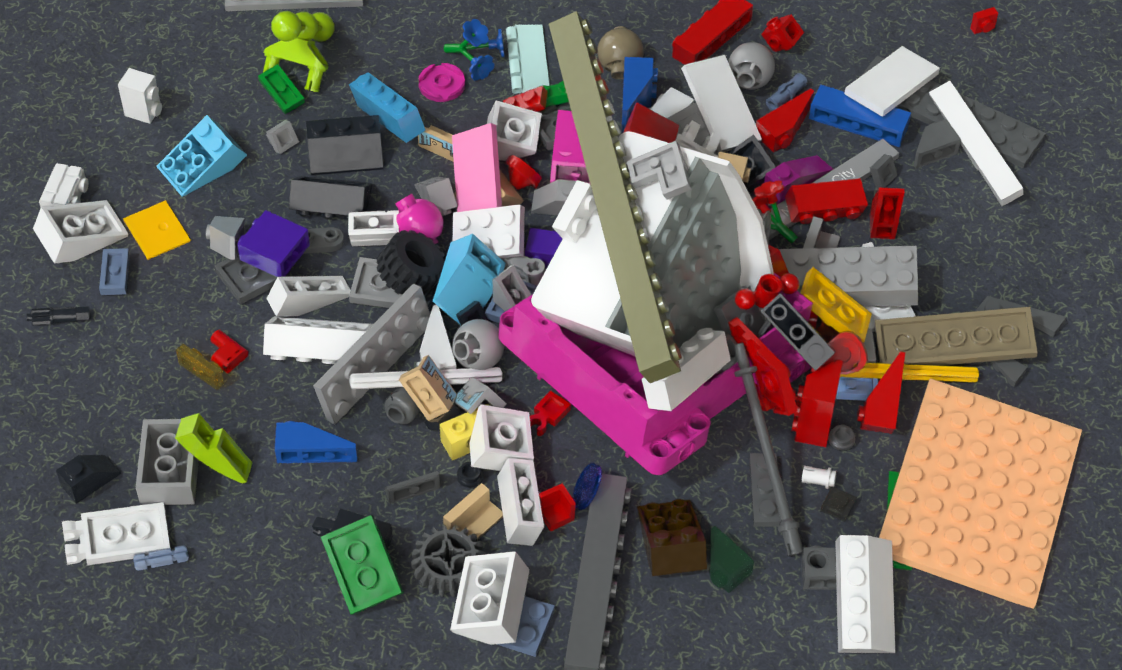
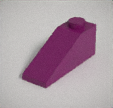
[764,155,834,205]

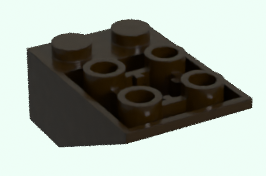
[637,499,707,576]

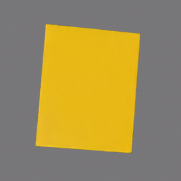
[123,200,191,260]

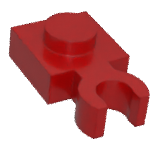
[530,390,571,436]

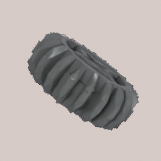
[411,524,486,597]

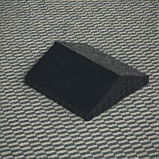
[728,135,776,193]

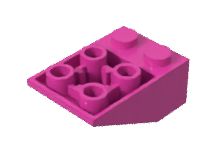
[550,110,591,185]

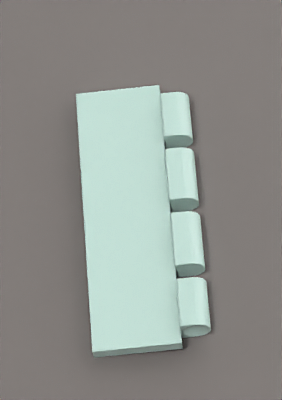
[506,25,549,94]

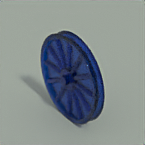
[572,463,602,510]

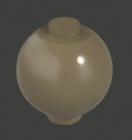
[597,26,644,79]

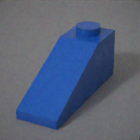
[275,421,357,463]

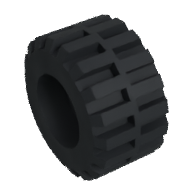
[376,230,445,297]

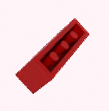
[672,0,753,65]

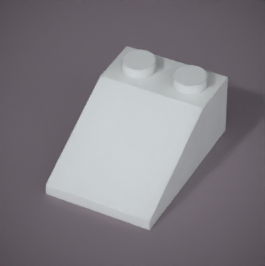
[33,200,129,264]

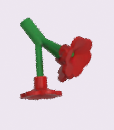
[752,180,798,244]

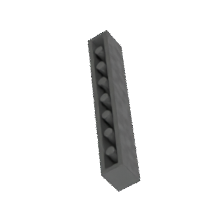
[564,473,632,670]

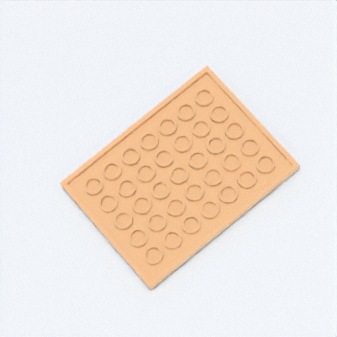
[879,379,1082,609]

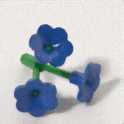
[444,19,505,81]

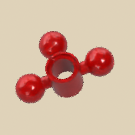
[735,273,800,310]

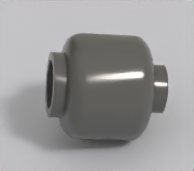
[384,387,421,425]

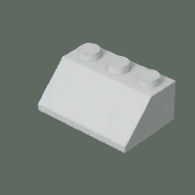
[450,552,529,645]

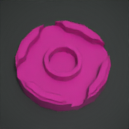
[419,63,465,102]

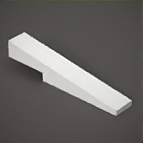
[929,81,1023,206]

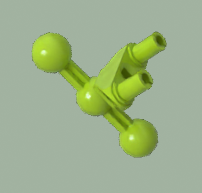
[263,11,335,92]

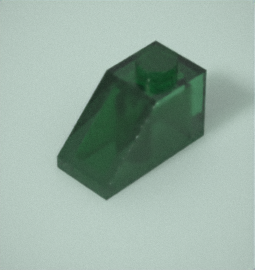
[709,526,754,593]

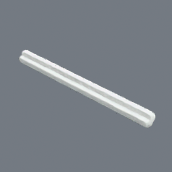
[349,367,502,389]

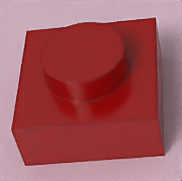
[970,7,998,34]

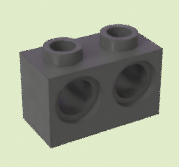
[801,546,837,590]

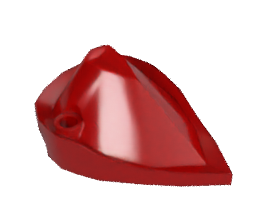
[505,155,542,190]
[810,331,868,374]

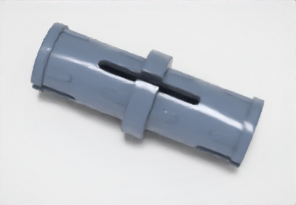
[766,73,807,111]

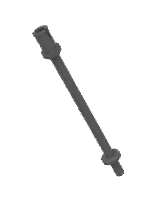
[734,343,803,556]

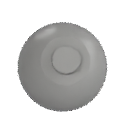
[728,42,775,90]
[452,319,505,370]

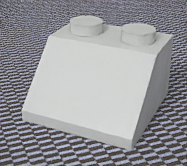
[487,101,542,161]
[469,405,534,471]

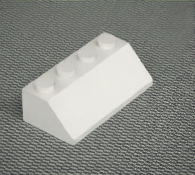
[263,316,373,364]
[835,535,895,653]

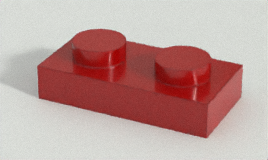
[503,86,548,112]

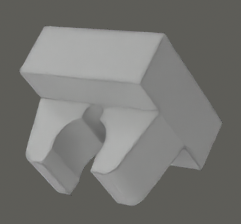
[266,120,299,154]

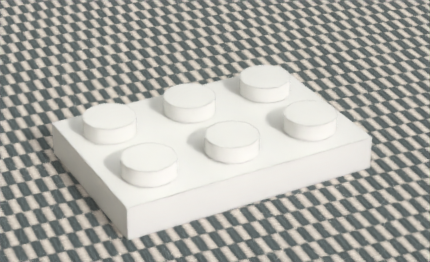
[453,205,525,258]

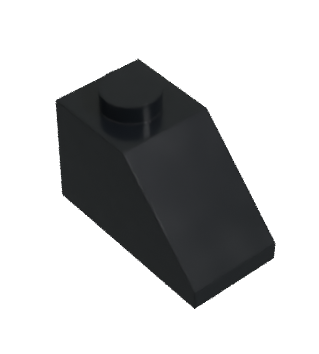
[56,455,121,504]

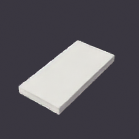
[844,46,940,117]
[681,55,762,153]

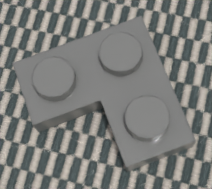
[626,141,692,200]

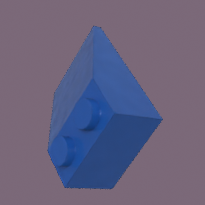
[622,57,658,133]

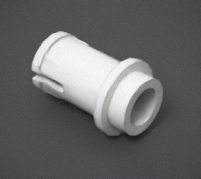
[802,465,836,489]

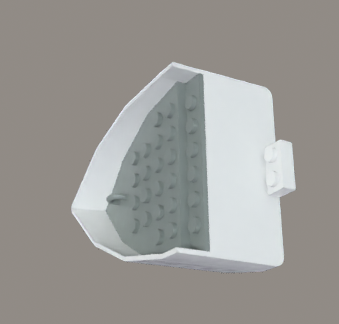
[531,131,774,373]

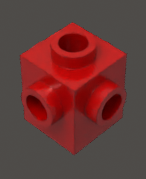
[761,14,804,52]

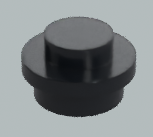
[457,461,484,488]

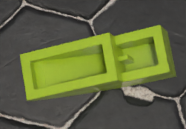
[175,413,252,484]

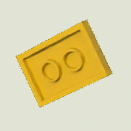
[800,267,872,342]

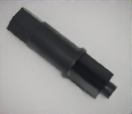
[26,306,90,325]

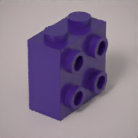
[237,210,310,277]

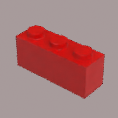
[785,178,868,224]

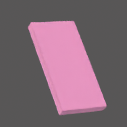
[452,123,502,212]

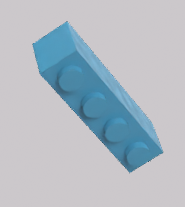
[349,72,426,143]

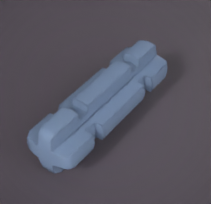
[133,545,189,571]

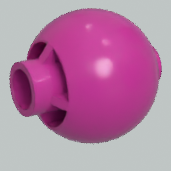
[393,194,443,244]

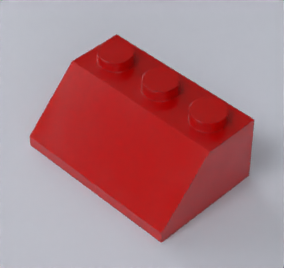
[791,359,843,447]

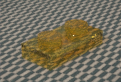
[176,344,224,390]

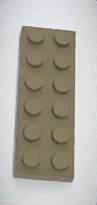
[875,307,1038,366]

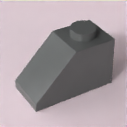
[914,119,961,169]

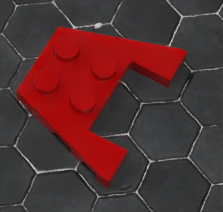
[728,317,798,416]

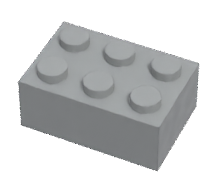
[136,419,199,505]

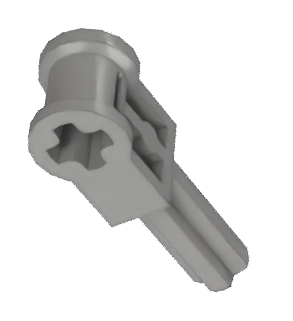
[501,256,545,286]

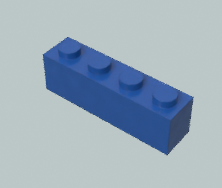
[809,84,911,147]

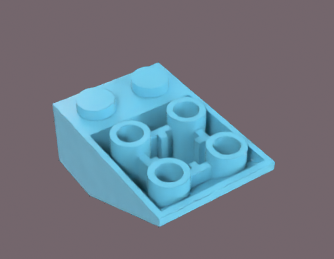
[156,115,247,197]
[433,234,506,324]

